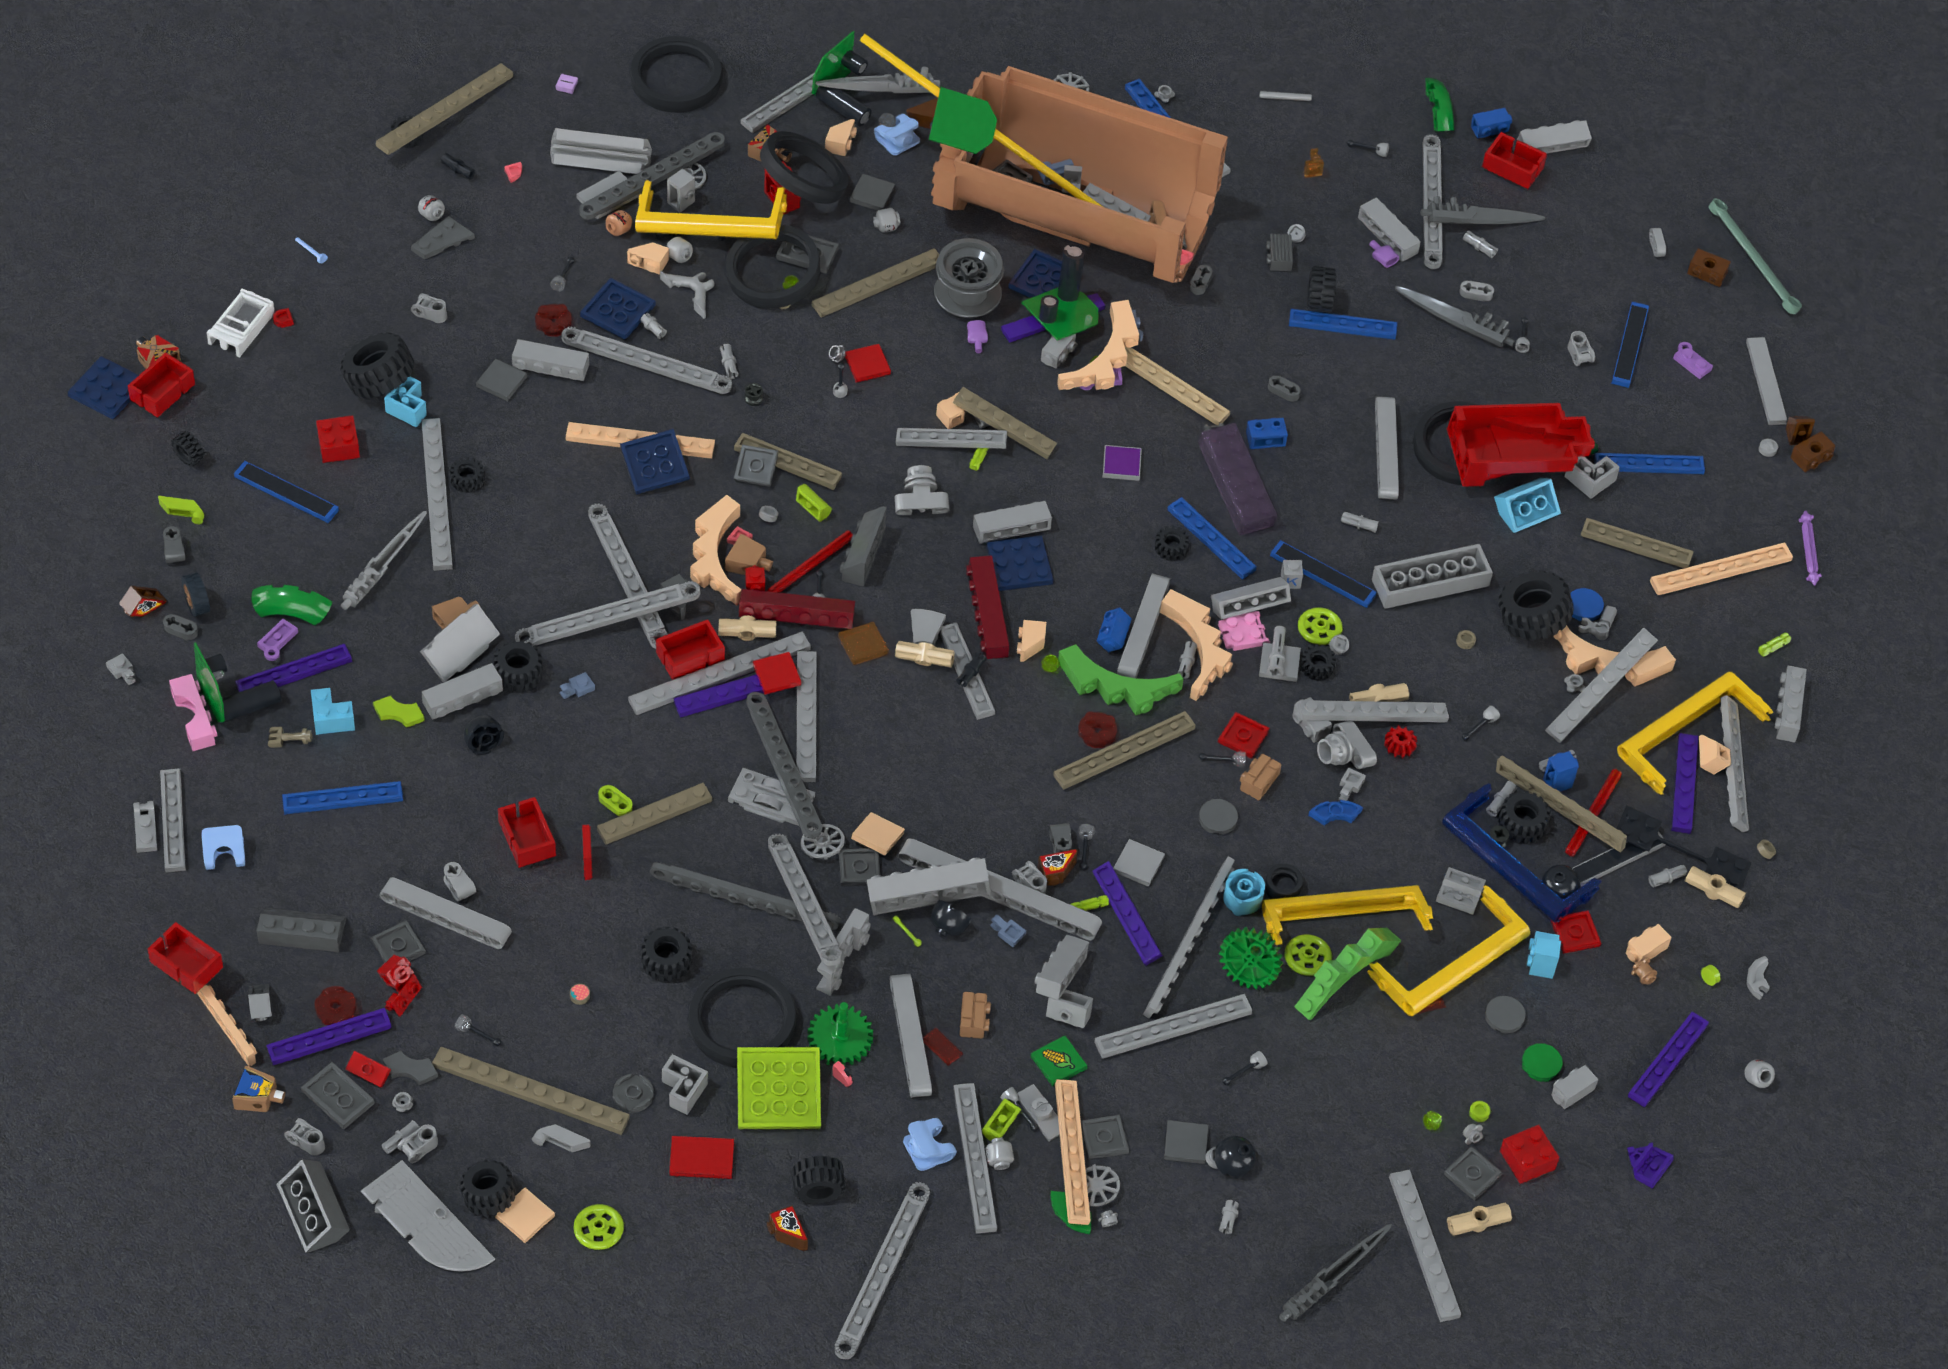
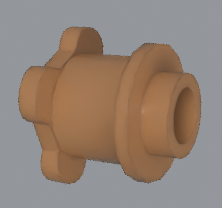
[1631,958,1657,985]

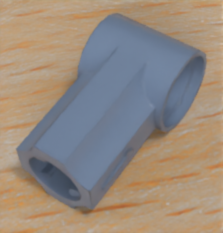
[1037,159,1074,185]

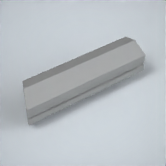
[550,128,652,174]

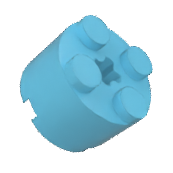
[1223,869,1265,916]

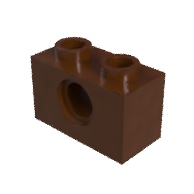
[1687,248,1731,287]
[1790,431,1836,472]

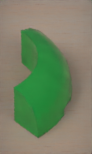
[1425,78,1454,131]
[251,585,332,626]

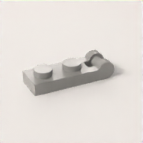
[133,801,157,853]

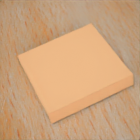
[851,812,905,856]
[495,1188,555,1243]

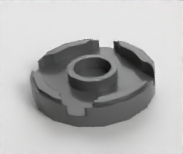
[1199,799,1238,835]
[1485,996,1526,1034]
[613,1074,653,1113]

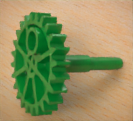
[1219,927,1283,989]
[807,1002,873,1066]

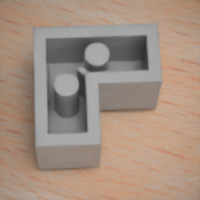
[1564,456,1620,499]
[662,1054,708,1115]

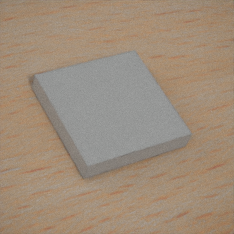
[1259,642,1301,682]
[1114,839,1165,887]

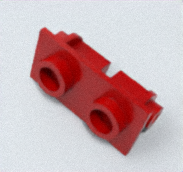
[385,974,422,1017]

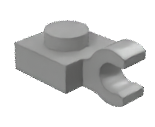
[106,653,136,685]
[1339,768,1366,801]

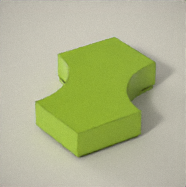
[373,695,424,728]

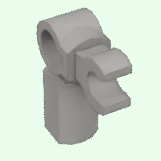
[1578,605,1617,640]

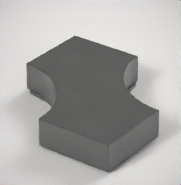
[382,1051,438,1085]

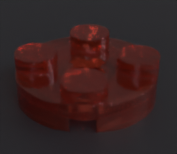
[535,304,572,336]
[1078,711,1117,748]
[315,986,356,1025]

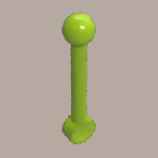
[893,915,922,947]

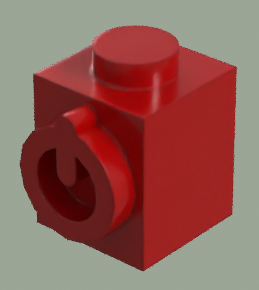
[745,565,765,591]
[377,955,414,989]

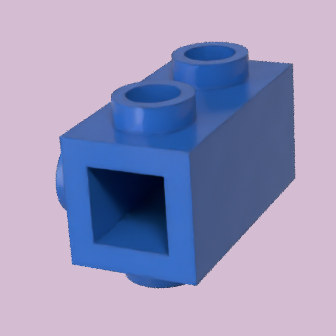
[1471,108,1512,139]
[1097,608,1132,652]

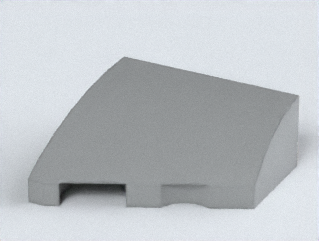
[911,609,946,645]

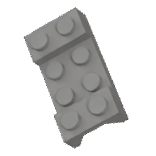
[816,908,871,996]

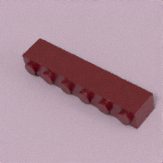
[966,555,1009,659]
[739,589,855,629]

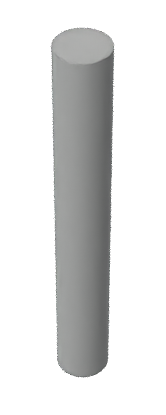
[1259,91,1312,101]

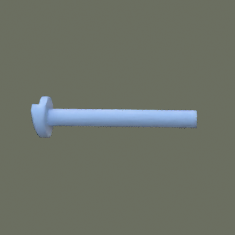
[295,237,328,263]

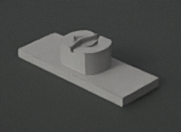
[1017,1084,1060,1142]

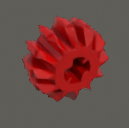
[1384,725,1417,759]

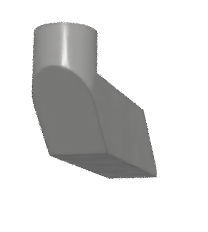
[532,1124,590,1152]

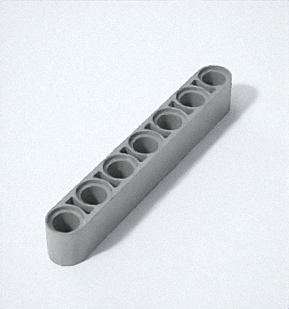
[1375,397,1399,500]
[1117,573,1170,679]
[380,877,512,949]
[890,974,932,1098]

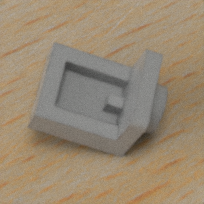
[1062,165,1082,193]

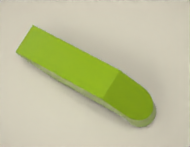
[158,496,204,524]

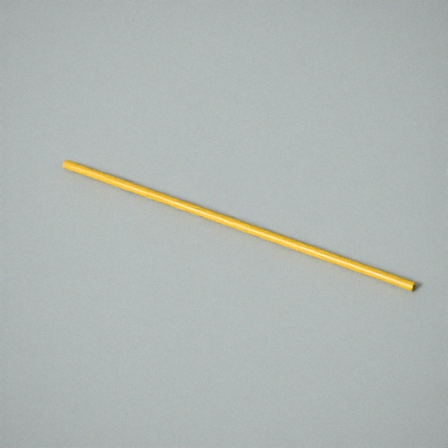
[860,34,1103,207]

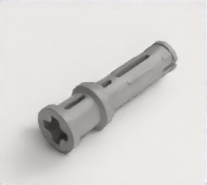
[1267,626,1286,678]

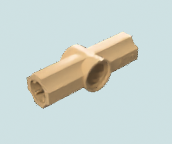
[718,615,776,641]
[895,641,955,668]
[1349,683,1409,702]
[1685,866,1746,908]
[1447,1202,1512,1236]

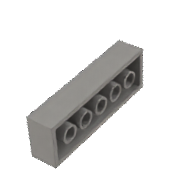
[1372,544,1493,609]
[867,858,991,915]

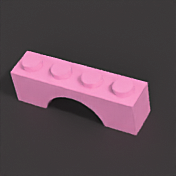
[169,674,217,751]

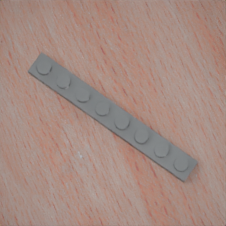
[1545,628,1658,744]
[796,651,816,782]
[1720,695,1749,833]
[1298,700,1449,722]
[1095,994,1252,1058]
[953,1083,997,1234]
[1389,1170,1461,1322]

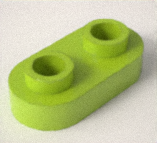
[598,785,633,816]

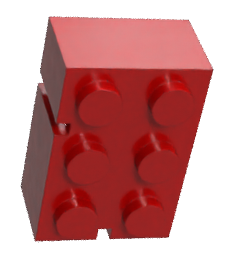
[1482,132,1547,189]
[127,352,195,418]
[656,619,725,680]
[498,797,556,868]
[147,922,223,994]

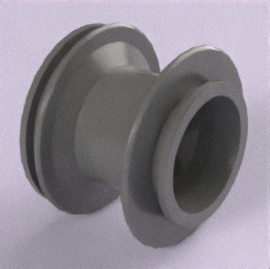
[934,238,1004,318]

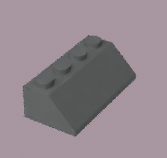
[840,506,887,587]
[257,908,346,952]
[277,1159,350,1253]

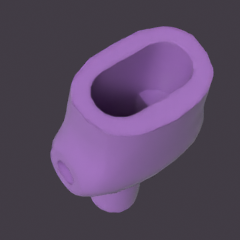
[1369,240,1399,268]
[967,320,988,353]

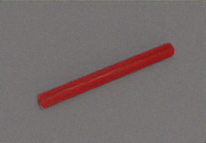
[766,530,853,593]
[1565,769,1622,857]

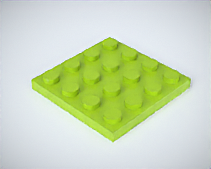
[737,1047,821,1129]

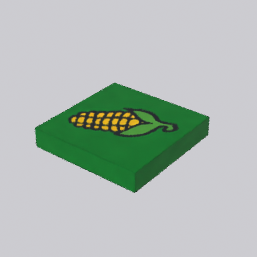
[1031,1036,1087,1087]

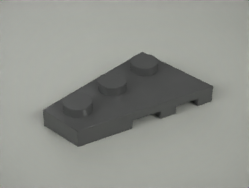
[411,216,475,260]

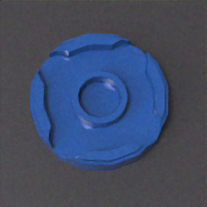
[1570,588,1604,621]

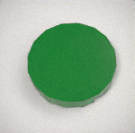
[1522,1044,1563,1082]

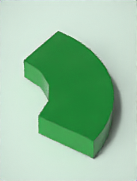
[1050,1191,1091,1234]

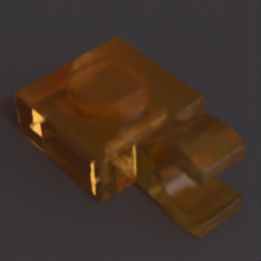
[1303,148,1324,178]

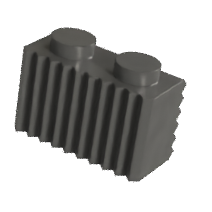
[1266,234,1293,271]

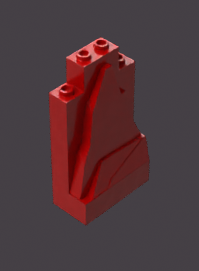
[1447,403,1595,486]

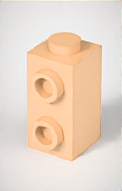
[1626,924,1672,964]

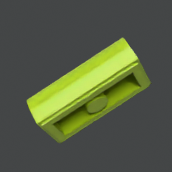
[796,484,832,522]
[982,1098,1021,1141]

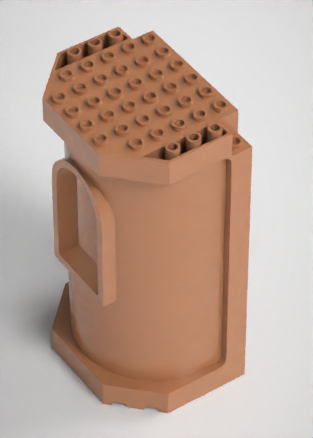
[931,66,1228,283]

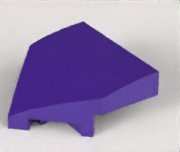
[1627,1142,1674,1189]

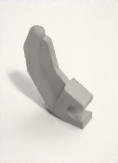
[1747,956,1770,1000]

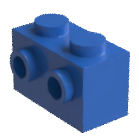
[1246,418,1288,449]
[1543,751,1579,792]

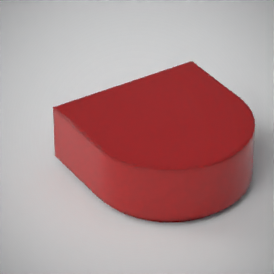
[273,308,294,328]

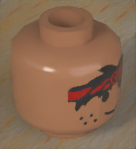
[606,210,632,236]

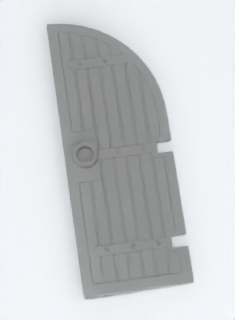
[361,1160,495,1271]

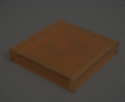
[838,621,889,665]

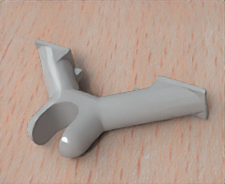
[660,271,715,319]

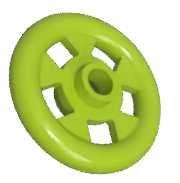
[1298,607,1343,645]
[1284,934,1332,976]
[573,1204,624,1250]

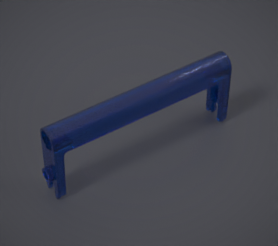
[1442,783,1602,923]

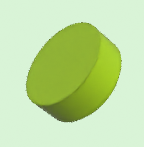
[1701,965,1720,986]
[1469,1101,1491,1122]

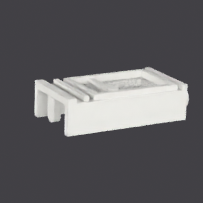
[207,289,274,358]

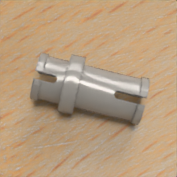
[640,313,667,339]
[1219,1200,1239,1234]

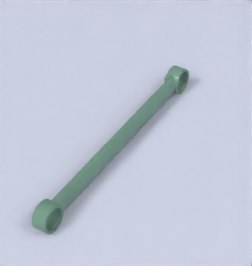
[1708,198,1802,314]

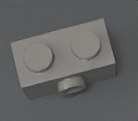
[667,168,695,213]
[1046,989,1093,1028]

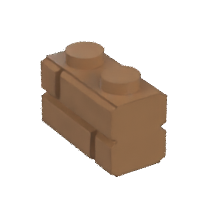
[1240,754,1281,800]
[960,992,991,1039]

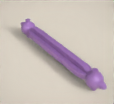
[1799,511,1822,586]

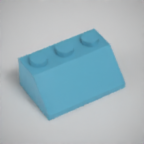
[1494,478,1561,533]

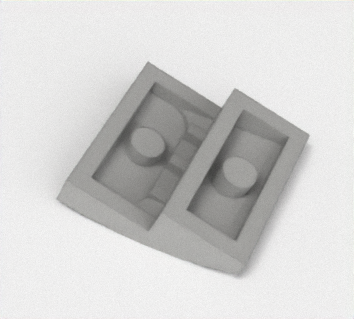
[1436,867,1486,915]

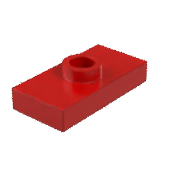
[346,1051,391,1087]

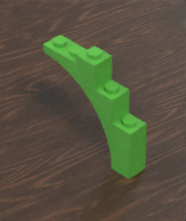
[1058,644,1183,716]
[1294,928,1401,1020]

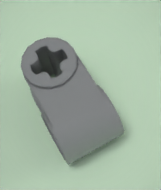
[411,293,447,323]
[1567,331,1595,366]
[1012,861,1047,894]
[444,862,476,902]
[284,1118,325,1155]
[397,1124,438,1164]

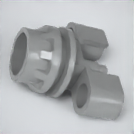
[894,465,949,515]
[1317,721,1377,769]

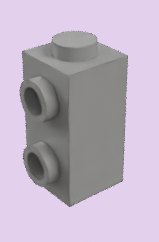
[1041,334,1077,369]
[1293,697,1332,743]
[1551,1065,1598,1110]

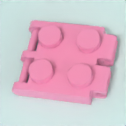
[1218,611,1270,651]

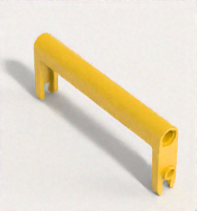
[635,180,787,239]
[1617,672,1773,795]
[1262,885,1433,945]
[1367,885,1530,1016]

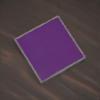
[1103,445,1141,481]

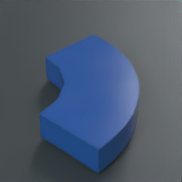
[1309,800,1363,826]

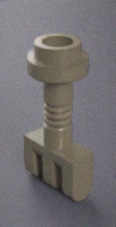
[268,727,312,748]

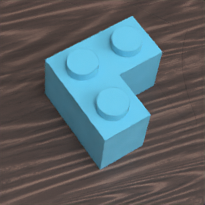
[384,376,427,427]
[311,688,355,735]
[1526,931,1561,979]

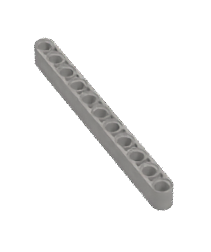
[898,839,1102,941]

